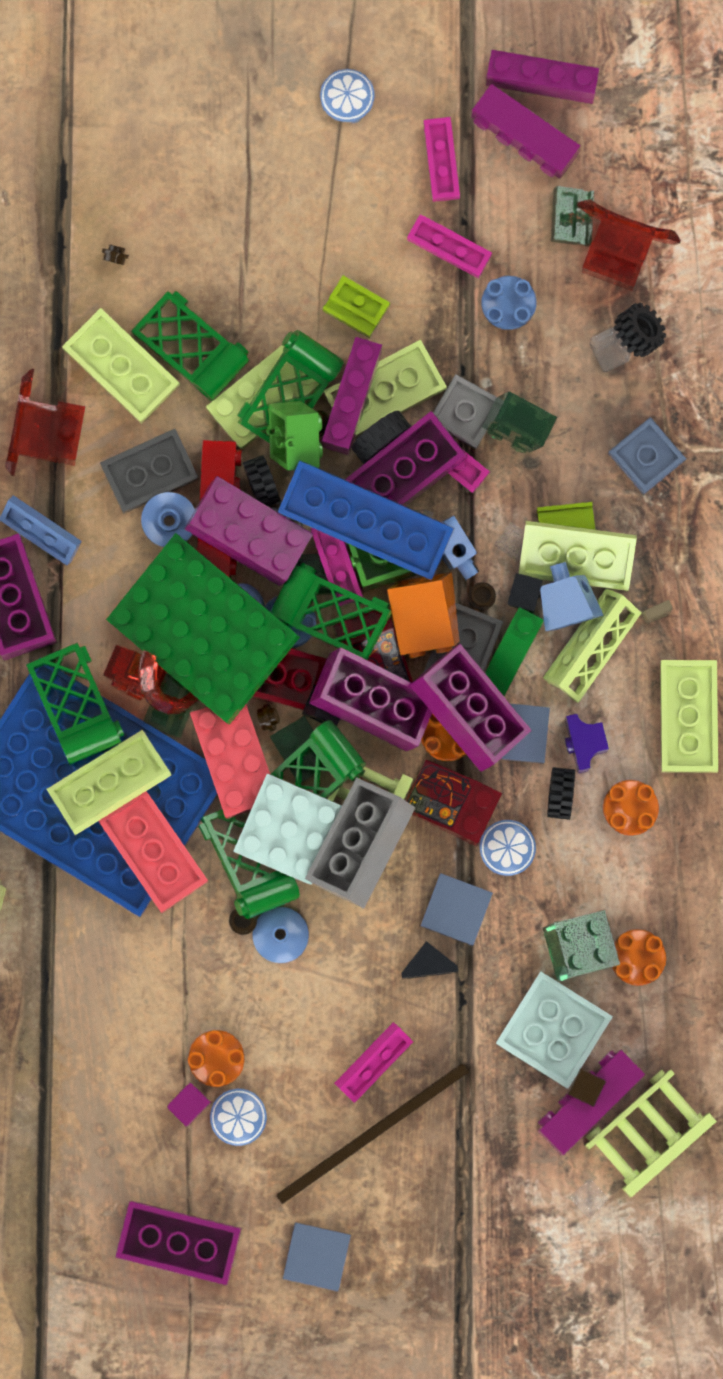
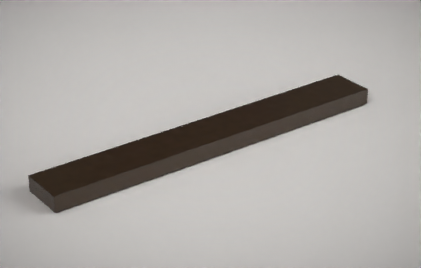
[277,1064,469,1204]

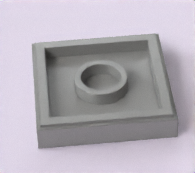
[433,374,503,449]

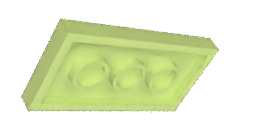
[62,308,180,424]
[323,339,447,438]
[206,345,319,450]
[518,521,637,591]
[660,660,718,773]
[47,730,171,835]

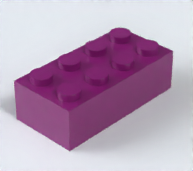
[345,411,468,506]
[184,476,313,586]
[0,533,57,661]
[409,644,532,772]
[309,647,432,752]
[537,1050,645,1155]
[115,1200,242,1285]

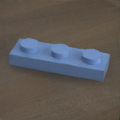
[0,495,82,565]

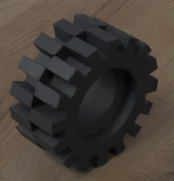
[614,303,666,357]
[243,455,281,506]
[547,767,575,820]

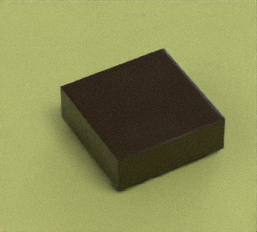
[568,1068,606,1107]

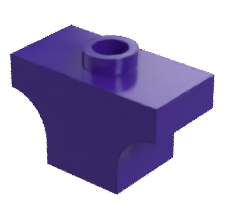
[565,714,609,773]

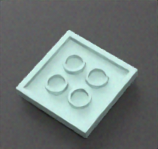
[233,773,342,885]
[495,971,613,1089]

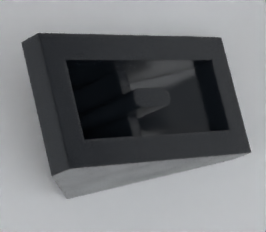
[401,941,459,980]

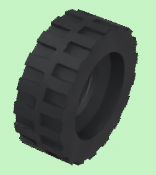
[351,410,411,464]

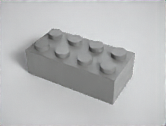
[305,778,415,909]

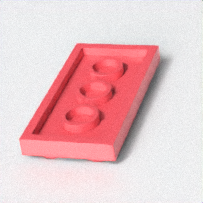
[190,705,270,819]
[98,791,208,914]

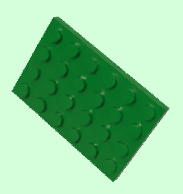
[106,533,300,724]

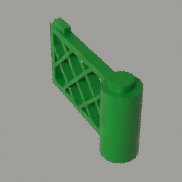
[131,291,249,401]
[237,330,344,443]
[270,563,392,660]
[26,642,124,765]
[270,720,366,799]
[199,809,300,919]

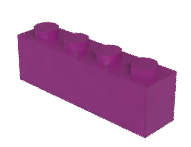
[486,49,599,104]
[471,84,581,179]
[322,337,382,456]

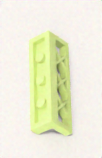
[543,588,641,703]

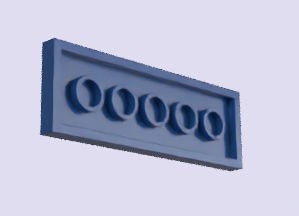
[278,460,454,580]

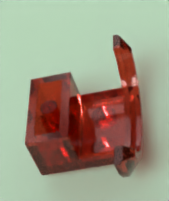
[577,199,681,291]
[5,369,86,477]
[103,645,199,714]

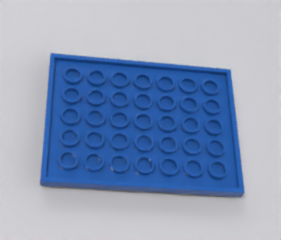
[0,658,217,918]

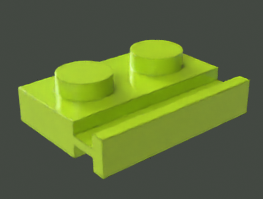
[322,275,390,339]
[537,502,596,530]

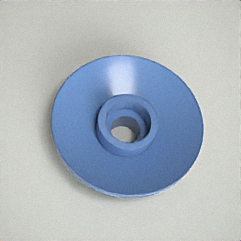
[141,492,195,547]
[253,907,309,963]

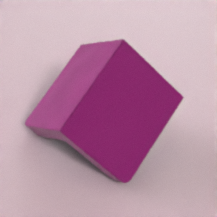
[167,1082,211,1127]

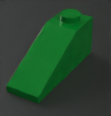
[485,607,544,696]

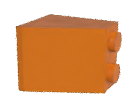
[387,572,460,658]

